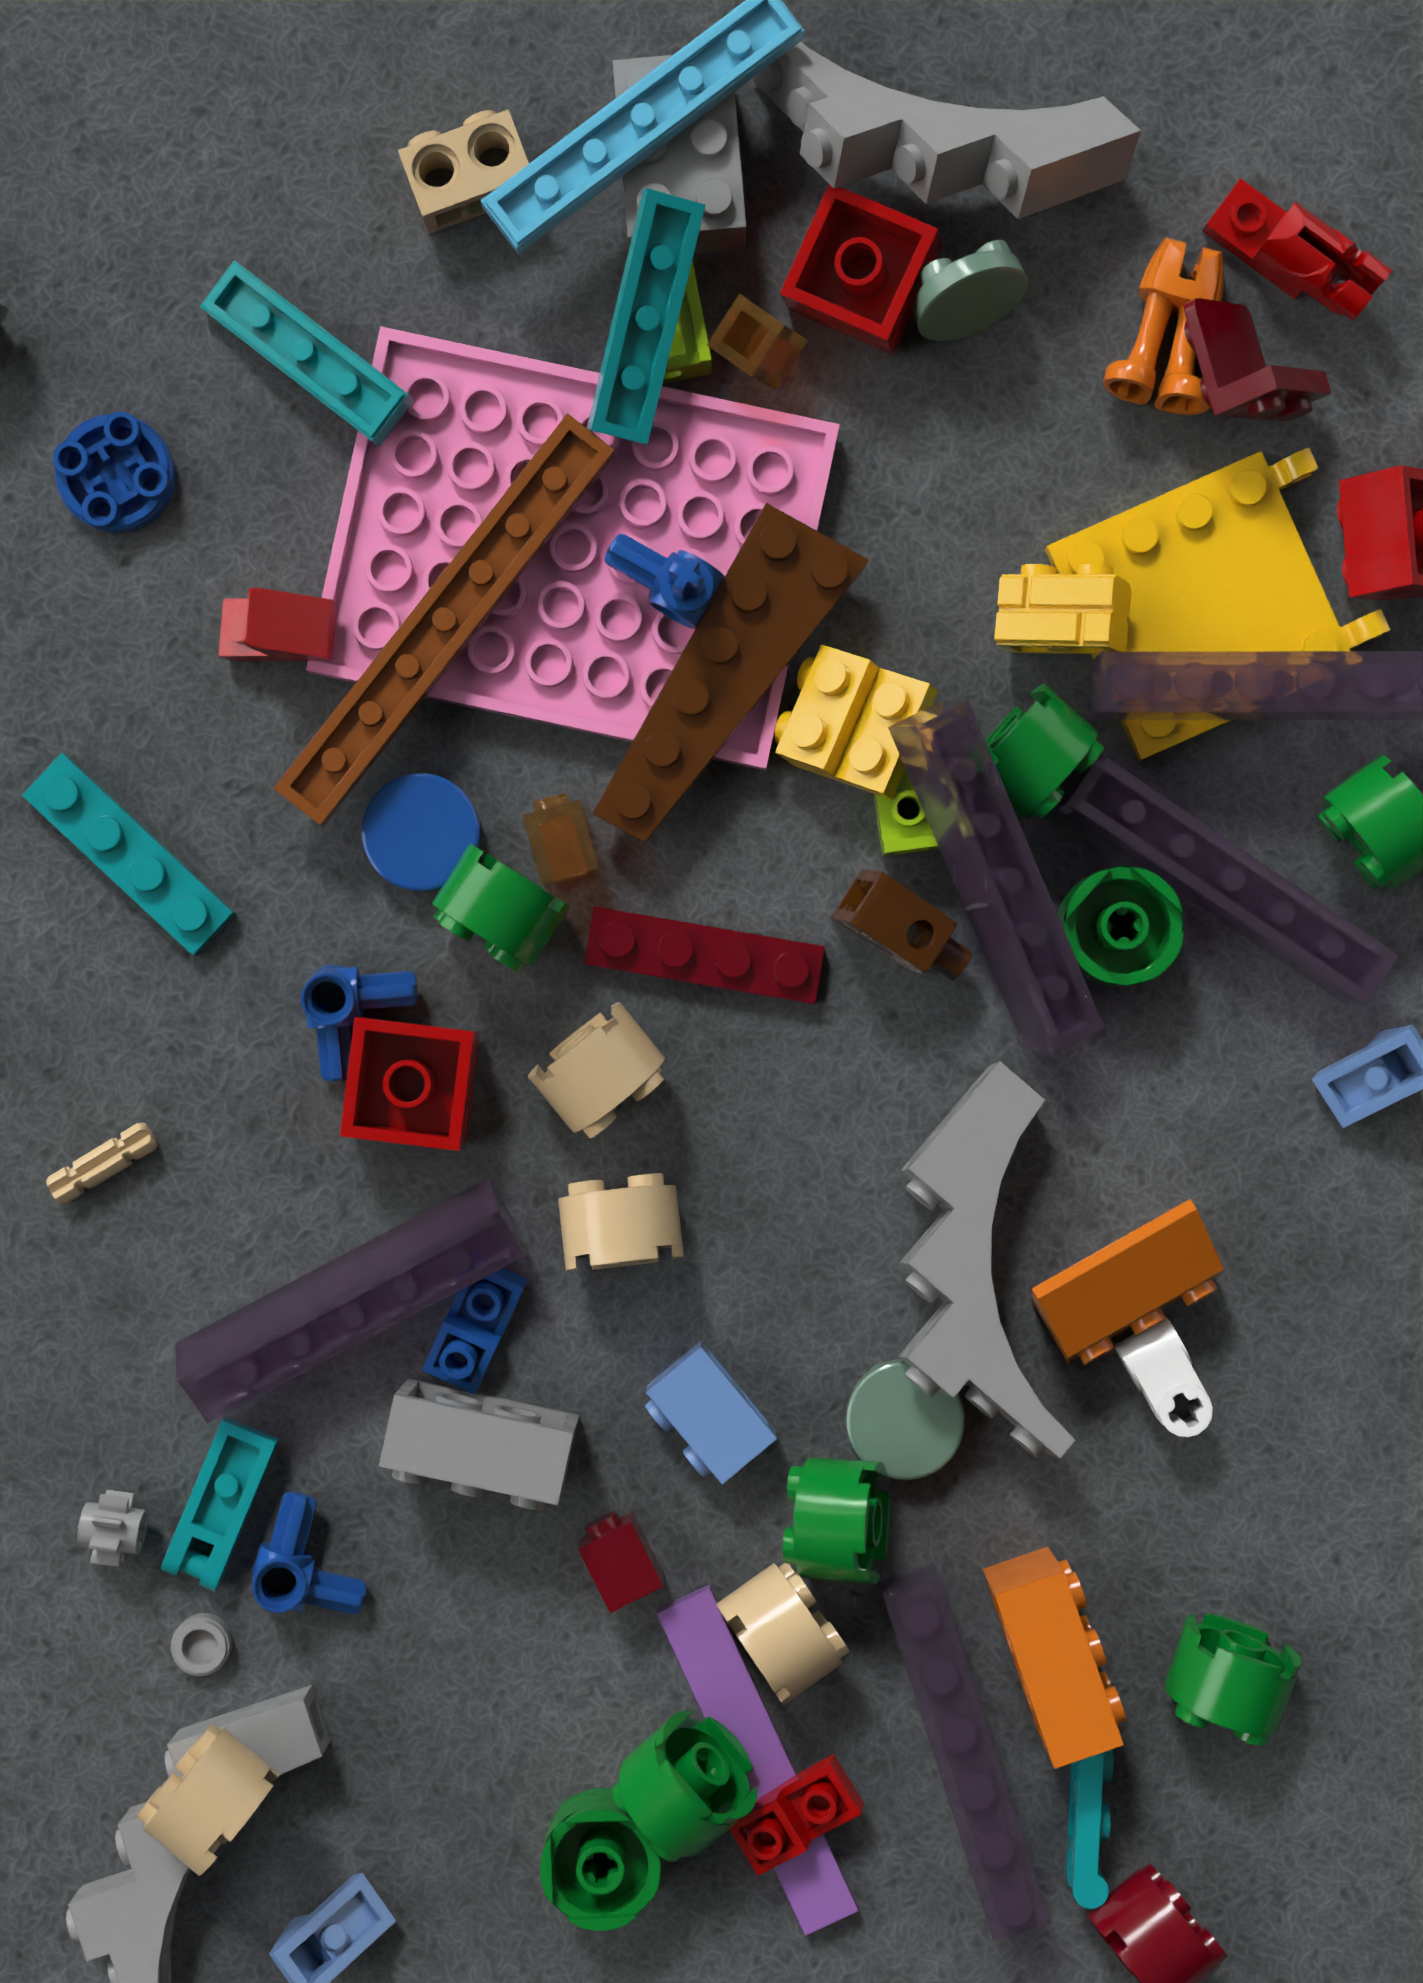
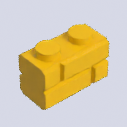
[994,564,1132,655]

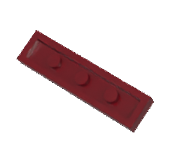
[584,906,825,1004]

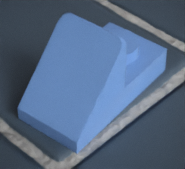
[1312,1025,1423,1128]
[269,1873,396,1983]

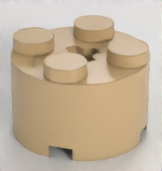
[528,1002,665,1138]
[558,1173,684,1271]
[716,1563,850,1706]
[135,1723,280,1876]

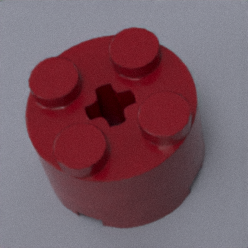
[1085,1863,1228,1983]

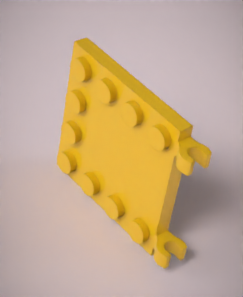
[1044,447,1390,761]

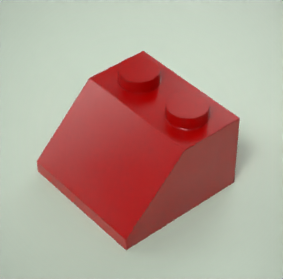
[1337,465,1423,601]

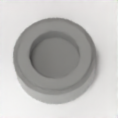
[171,1613,233,1676]

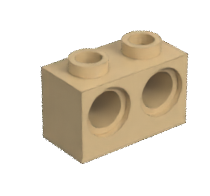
[398,109,529,234]

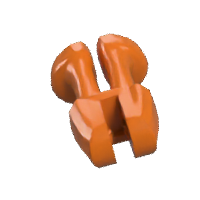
[1103,237,1224,415]

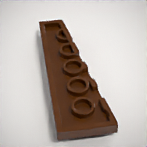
[593,503,869,844]

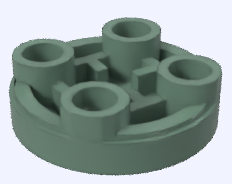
[911,240,1028,342]
[845,1359,964,1480]

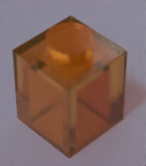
[707,294,808,390]
[522,794,601,887]

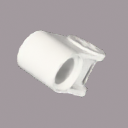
[1114,1317,1213,1437]

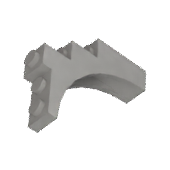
[751,42,1141,219]
[898,1061,1075,1459]
[66,1685,330,1983]

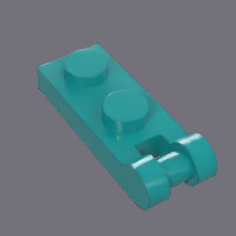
[161,1416,280,1592]
[1065,1749,1113,1909]

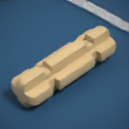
[46,1123,158,1204]

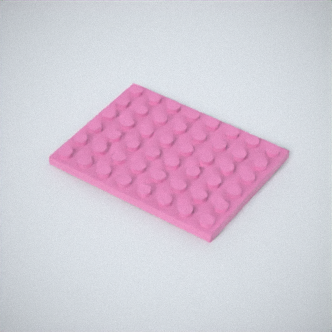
[306,326,840,771]

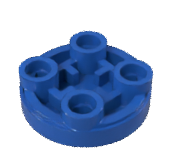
[53,412,176,534]
[362,773,482,892]

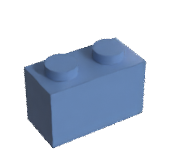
[645,1340,777,1484]

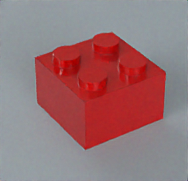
[779,184,943,355]
[340,1017,480,1151]

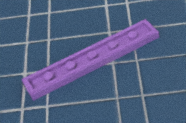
[657,1584,859,1936]

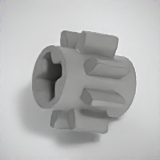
[77,1490,148,1567]

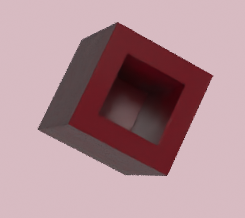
[578,1511,664,1613]

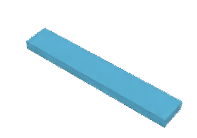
[480,0,805,255]

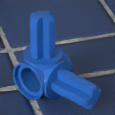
[604,534,724,629]
[301,964,418,1082]
[252,1491,366,1614]

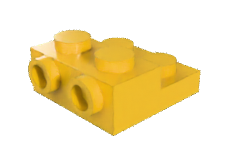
[774,644,938,800]

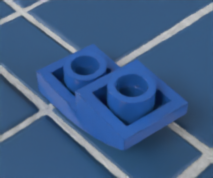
[422,1255,528,1394]

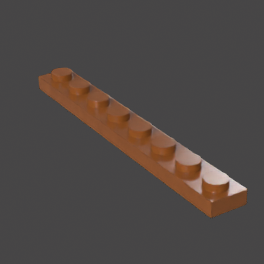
[273,413,615,827]

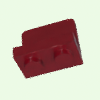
[1184,298,1332,422]

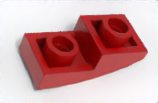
[729,1754,865,1876]

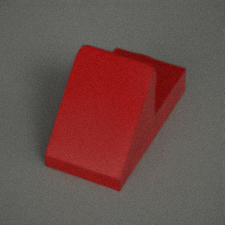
[218,588,337,661]

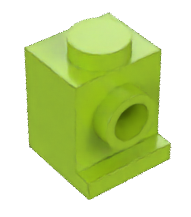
[873,767,944,857]

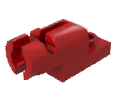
[1202,178,1392,321]

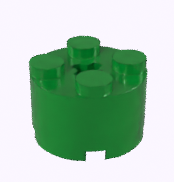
[964,683,1104,820]
[1316,754,1423,892]
[432,843,571,973]
[1054,866,1184,987]
[782,1457,890,1584]
[1163,1613,1302,1746]
[612,1711,757,1862]
[540,1788,661,1931]

